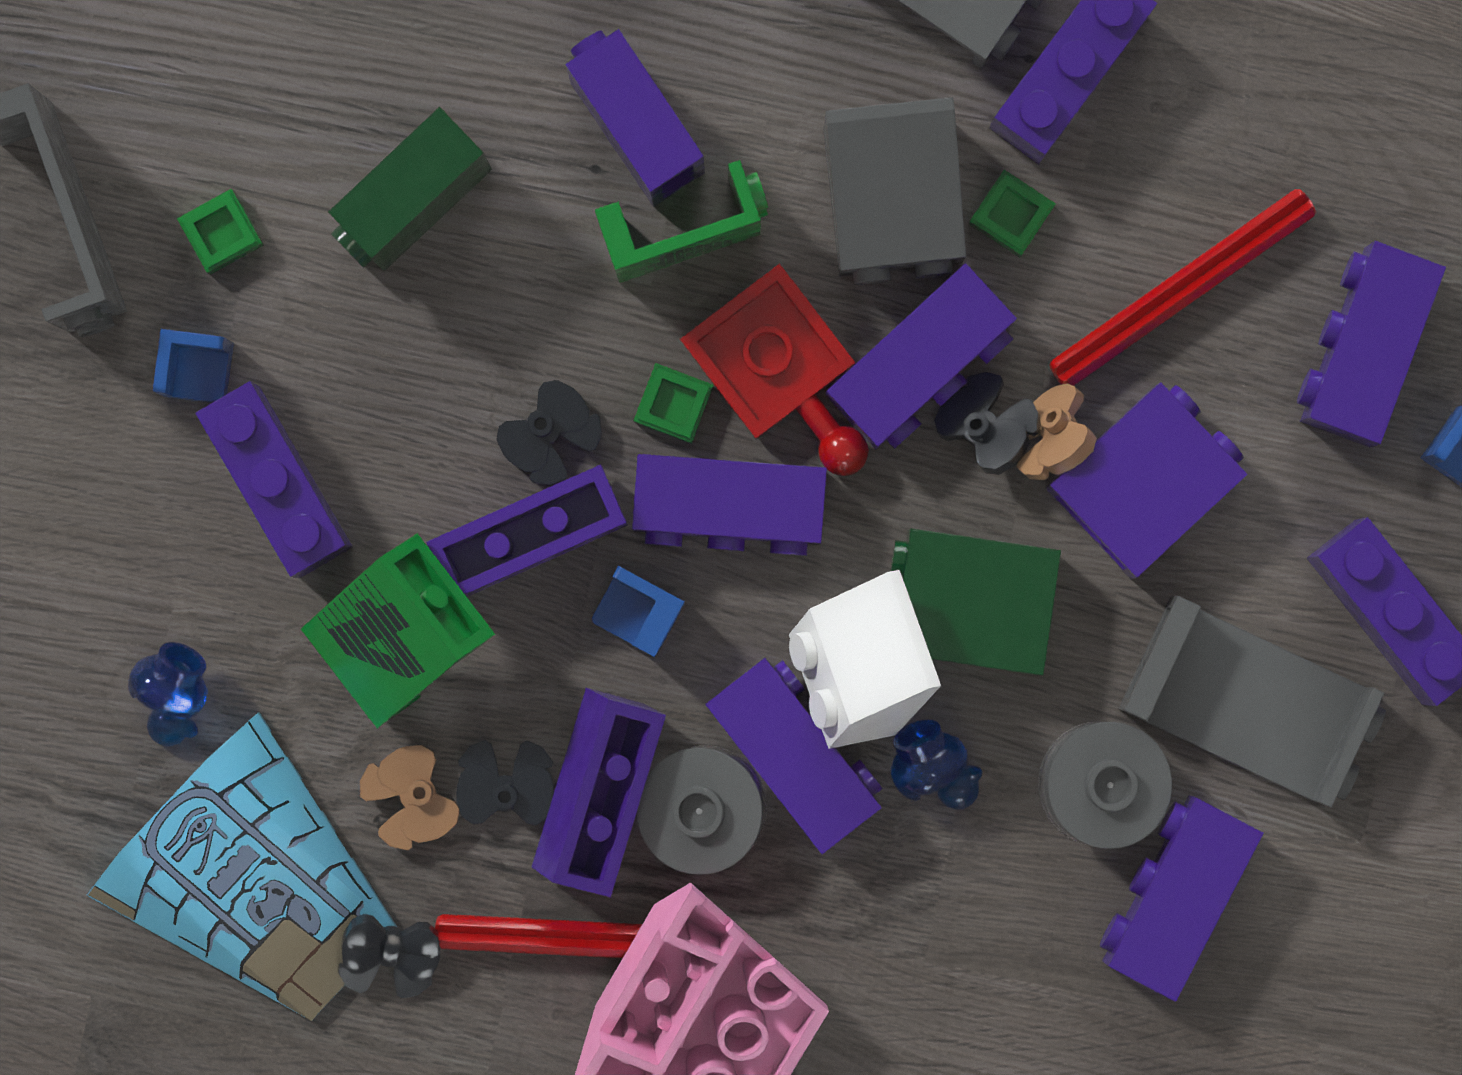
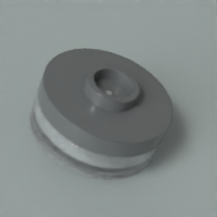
[1038,721,1172,849]
[637,745,767,875]

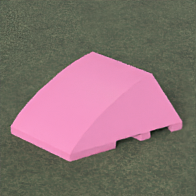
[575,883,829,1075]

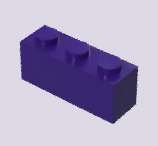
[989,0,1157,165]
[1297,241,1446,448]
[825,263,1017,450]
[195,381,353,578]
[632,454,827,556]
[426,464,628,597]
[1307,517,1462,706]
[705,658,883,854]
[532,687,666,897]
[1100,795,1264,1002]

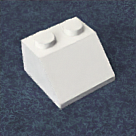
[789,570,941,749]

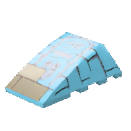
[87,712,397,1021]

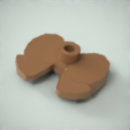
[1017,383,1097,480]
[360,745,460,850]

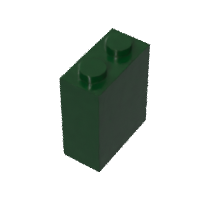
[328,106,492,271]
[890,528,1061,675]

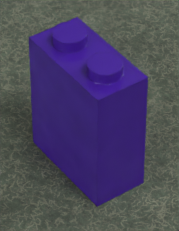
[565,29,705,207]
[1045,382,1247,579]

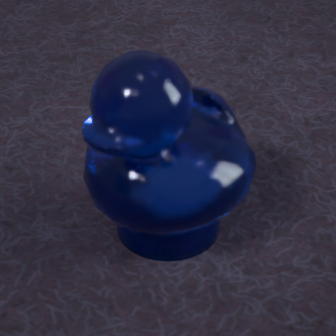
[128,642,208,747]
[890,719,983,810]

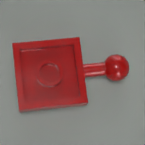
[680,263,869,476]

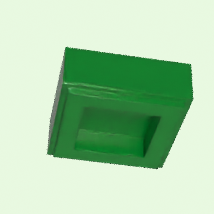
[968,169,1056,258]
[177,188,264,275]
[633,363,714,444]

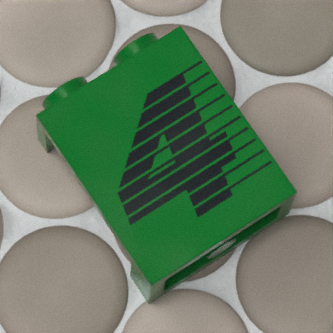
[595,160,769,283]
[301,533,495,729]

